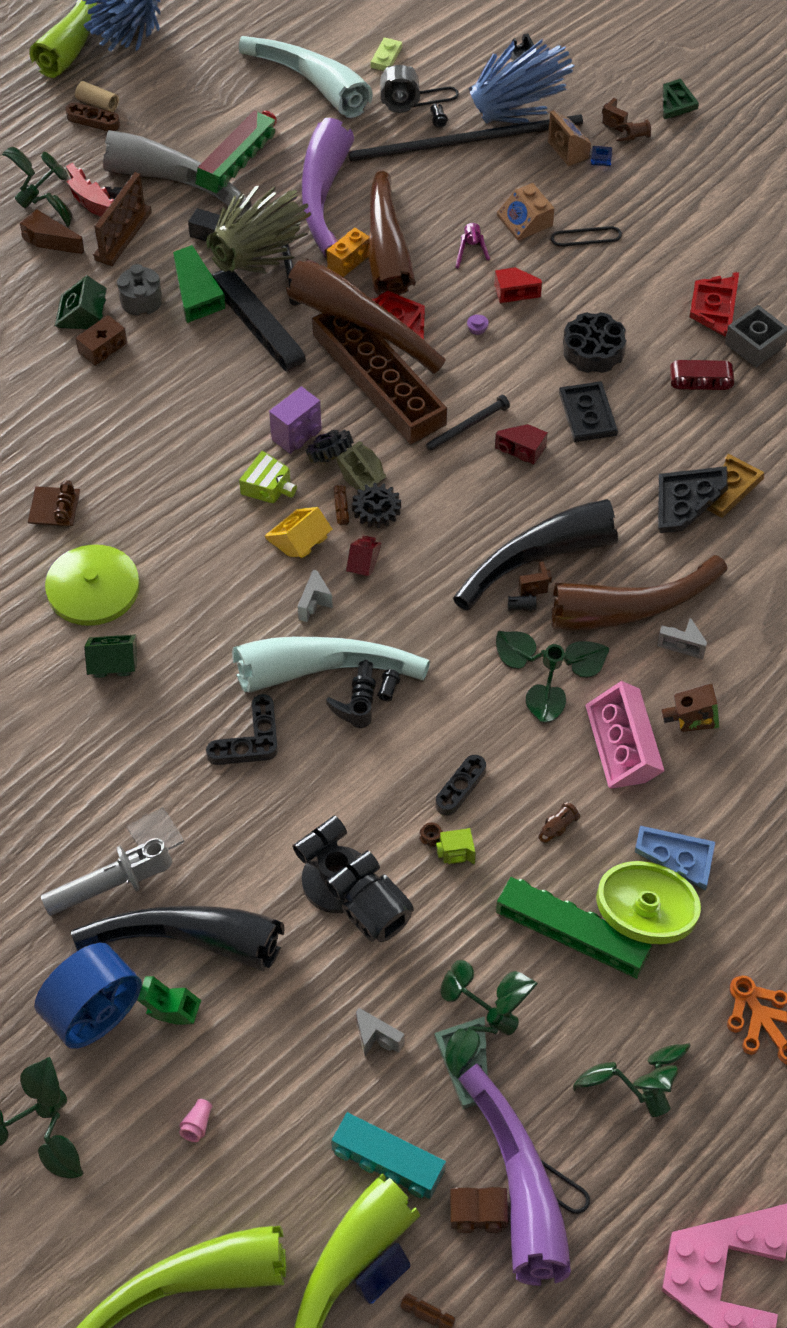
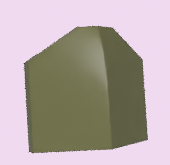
[336,441,386,491]

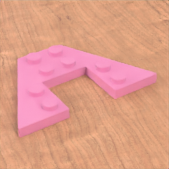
[662,1204,787,1328]

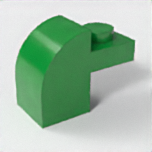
[137,976,201,1025]

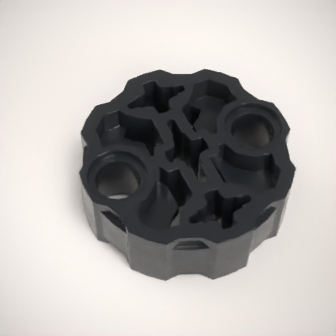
[563,312,627,373]

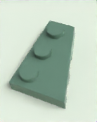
[434,1016,488,1109]

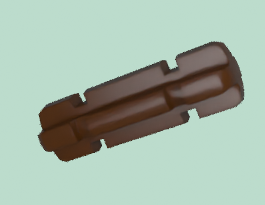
[334,485,349,525]
[400,1293,455,1328]

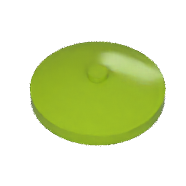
[45,545,140,626]
[596,861,701,944]

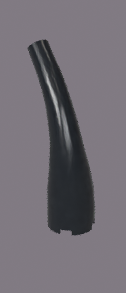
[453,499,618,611]
[70,906,285,972]

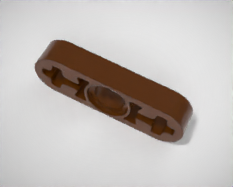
[65,103,120,131]

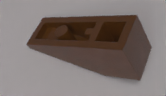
[20,209,85,254]

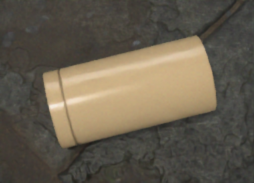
[75,81,119,112]

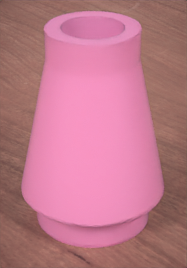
[179,1099,212,1142]

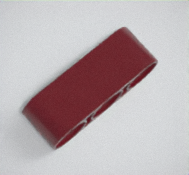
[670,360,734,390]

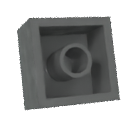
[725,305,787,368]

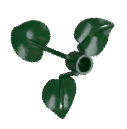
[2,147,72,227]
[496,631,609,723]
[440,960,538,1078]
[573,1043,691,1117]
[0,1057,84,1178]

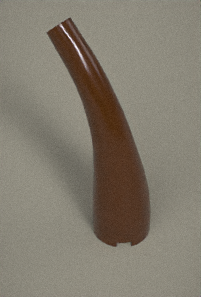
[369,171,416,295]
[286,259,446,374]
[551,555,728,631]

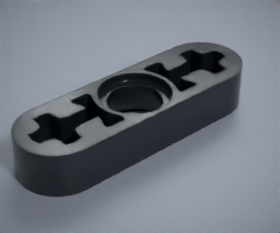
[436,755,486,816]

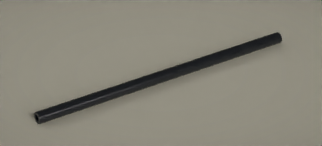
[349,114,583,161]

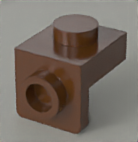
[602,98,628,132]
[518,562,552,596]

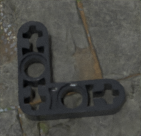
[206,694,278,765]

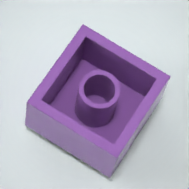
[269,386,322,454]

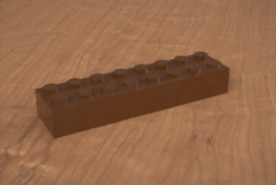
[312,313,447,445]

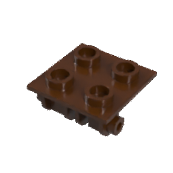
[28,480,80,526]

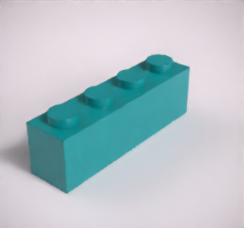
[331,1112,446,1199]

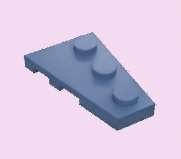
[635,826,715,891]

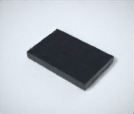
[559,381,618,442]

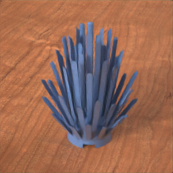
[82,0,161,51]
[469,39,575,124]

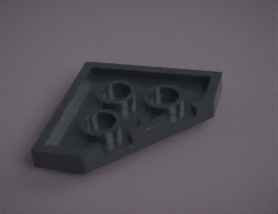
[658,466,728,533]

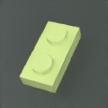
[371,38,402,71]

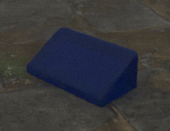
[356,1242,411,1304]

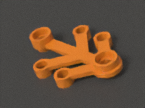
[727,975,787,1064]

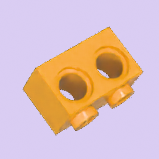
[327,227,369,277]

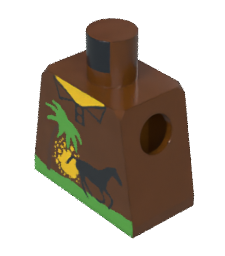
[661,684,719,732]

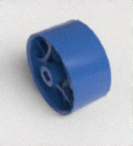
[34,943,142,1049]

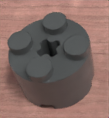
[380,65,420,113]
[117,264,162,315]

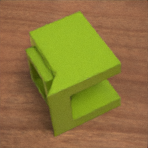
[436,828,476,865]

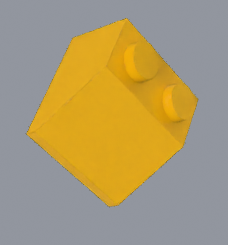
[265,507,333,558]

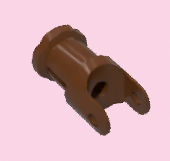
[614,119,651,142]
[538,801,580,843]

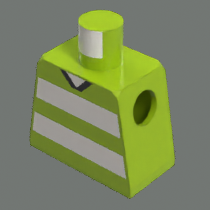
[239,451,297,503]

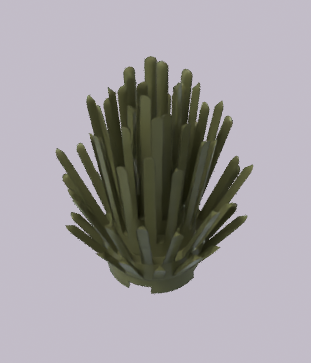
[206,186,311,274]

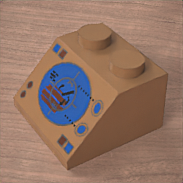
[548,110,591,167]
[497,183,554,241]

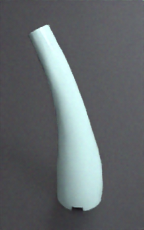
[239,36,373,118]
[232,637,430,693]

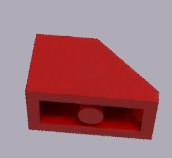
[494,267,542,303]

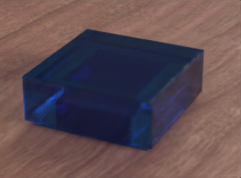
[591,146,613,167]

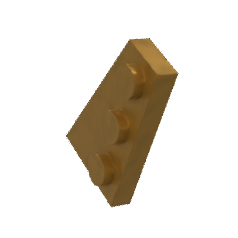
[706,454,764,518]

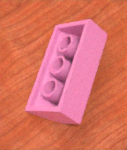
[585,681,664,789]

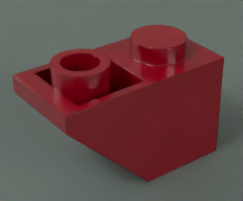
[495,424,548,465]
[346,536,382,576]

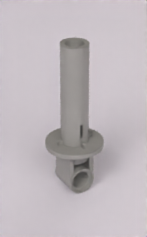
[41,839,172,916]

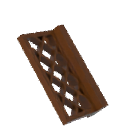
[93,172,152,267]

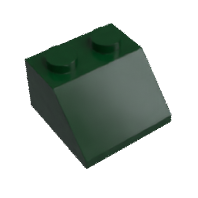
[55,275,107,329]
[84,634,137,678]

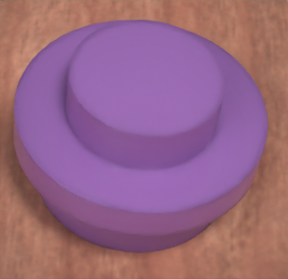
[467,315,488,335]

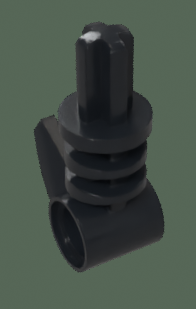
[326,659,376,728]

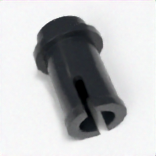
[430,103,448,128]
[508,594,537,612]
[377,669,401,702]

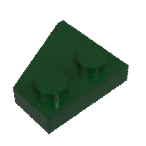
[662,79,699,120]

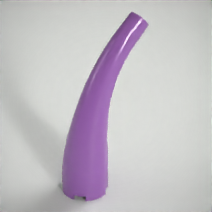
[302,118,354,258]
[458,1064,571,1286]

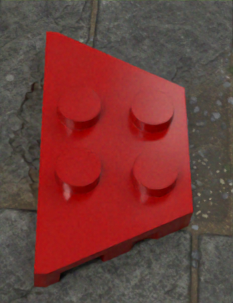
[689,272,739,337]
[372,291,425,340]

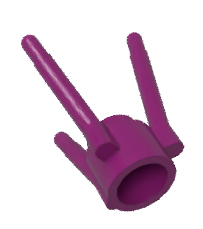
[455,223,490,269]

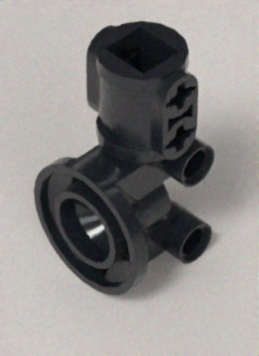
[292,815,414,942]

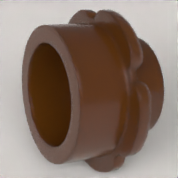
[419,822,443,847]

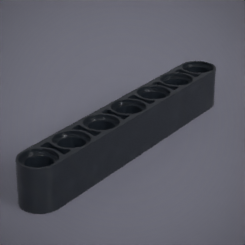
[212,270,306,371]

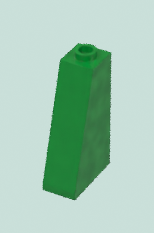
[173,245,226,323]

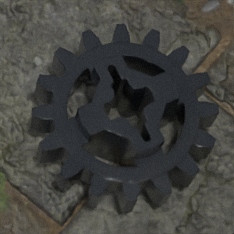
[305,429,354,463]
[352,483,401,528]

